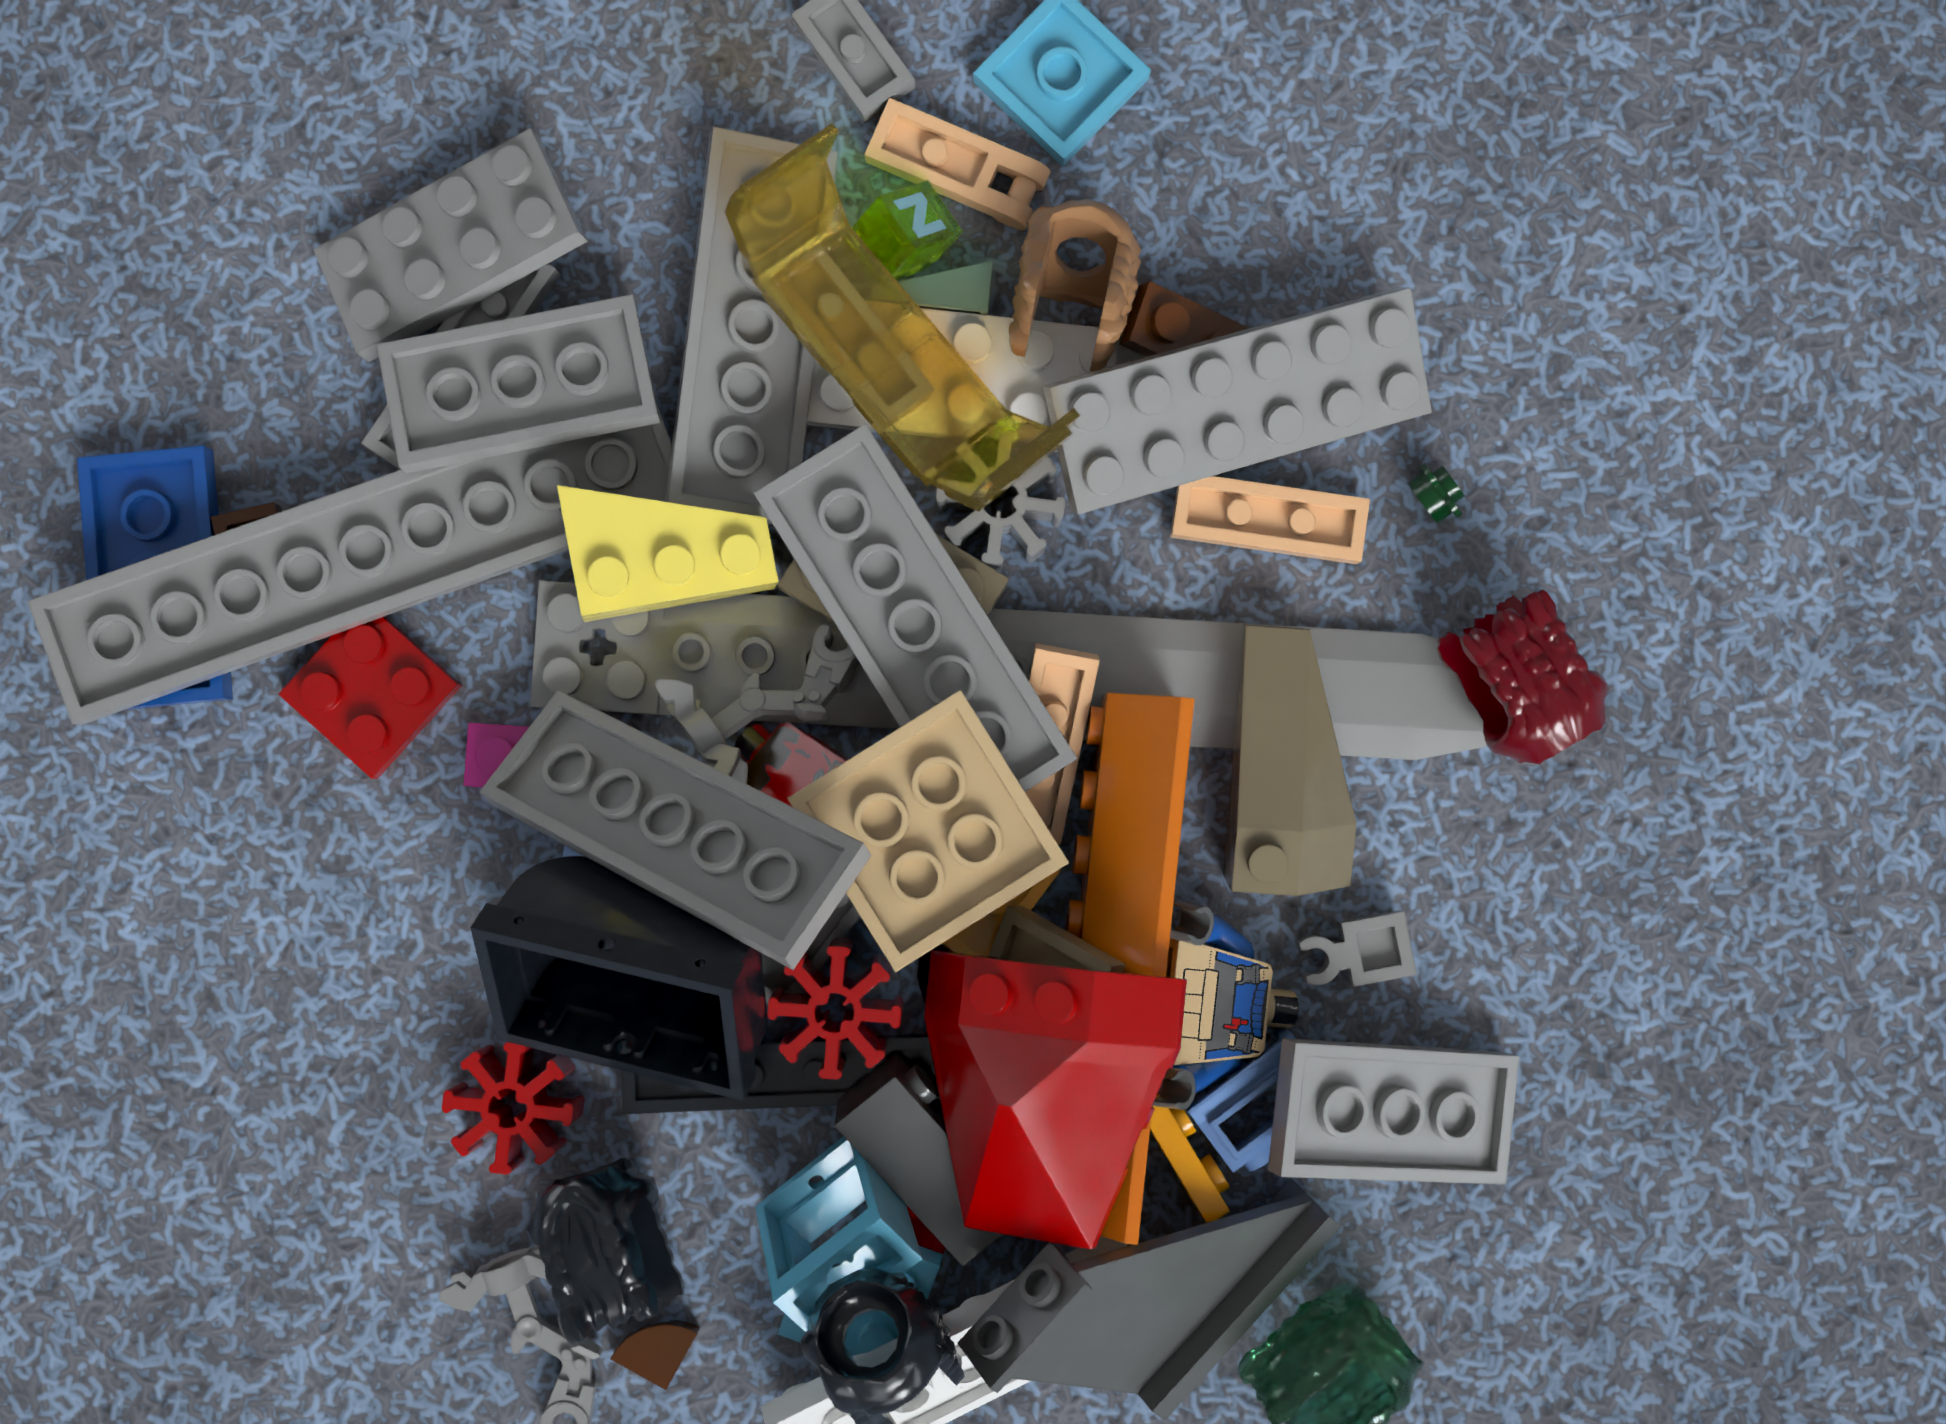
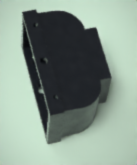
[470,856,768,1101]

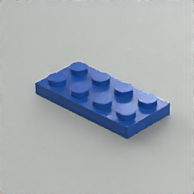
[77,445,233,710]

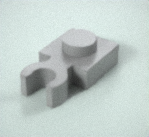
[1295,910,1417,987]

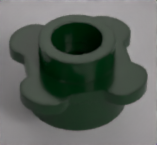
[1407,463,1465,524]

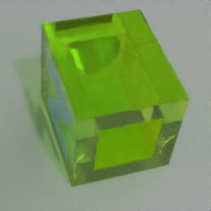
[846,180,963,286]

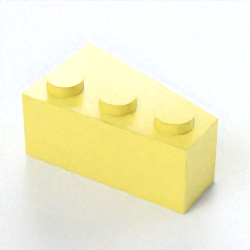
[557,485,778,622]

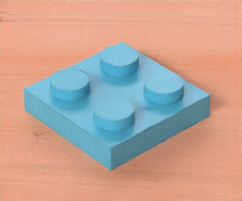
[973,0,1151,167]

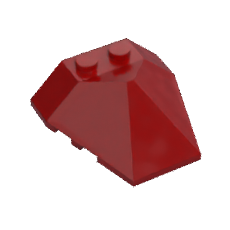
[924,950,1187,1249]

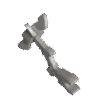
[655,624,860,784]
[439,1245,603,1424]

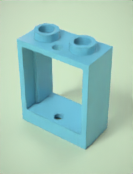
[755,1136,922,1332]

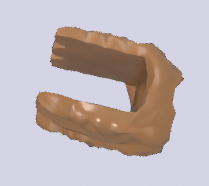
[1008,199,1141,372]

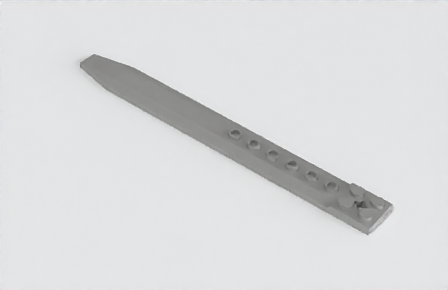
[530,580,1487,760]

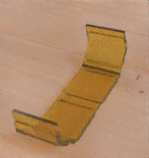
[725,123,1080,512]

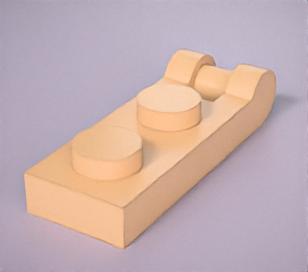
[864,97,1051,231]

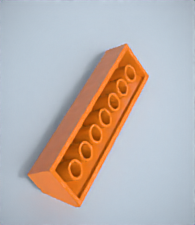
[1066,693,1195,1245]

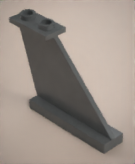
[957,1178,1341,1420]

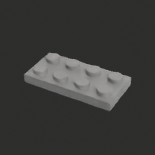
[313,128,588,362]
[376,294,660,474]
[1268,1038,1520,1184]

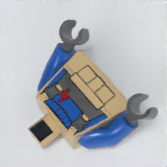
[1152,899,1299,1110]

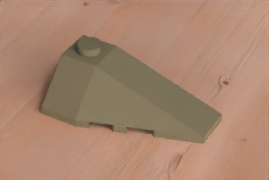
[1223,624,1356,896]

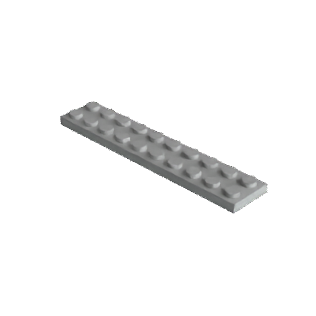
[27,406,672,725]

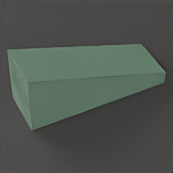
[870,261,993,315]

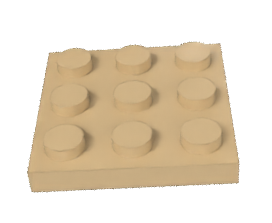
[787,690,1069,972]

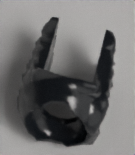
[527,1158,684,1344]
[800,1268,965,1424]

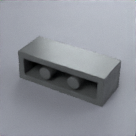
[834,1052,1004,1266]

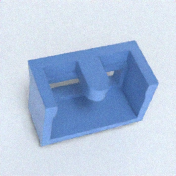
[1186,1028,1296,1173]

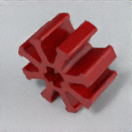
[767,938,903,1080]
[442,1042,585,1175]

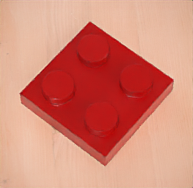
[278,616,463,779]

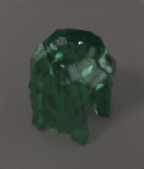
[1238,1282,1425,1424]

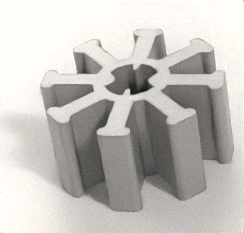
[936,435,1065,571]

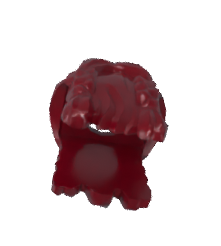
[1437,589,1610,765]

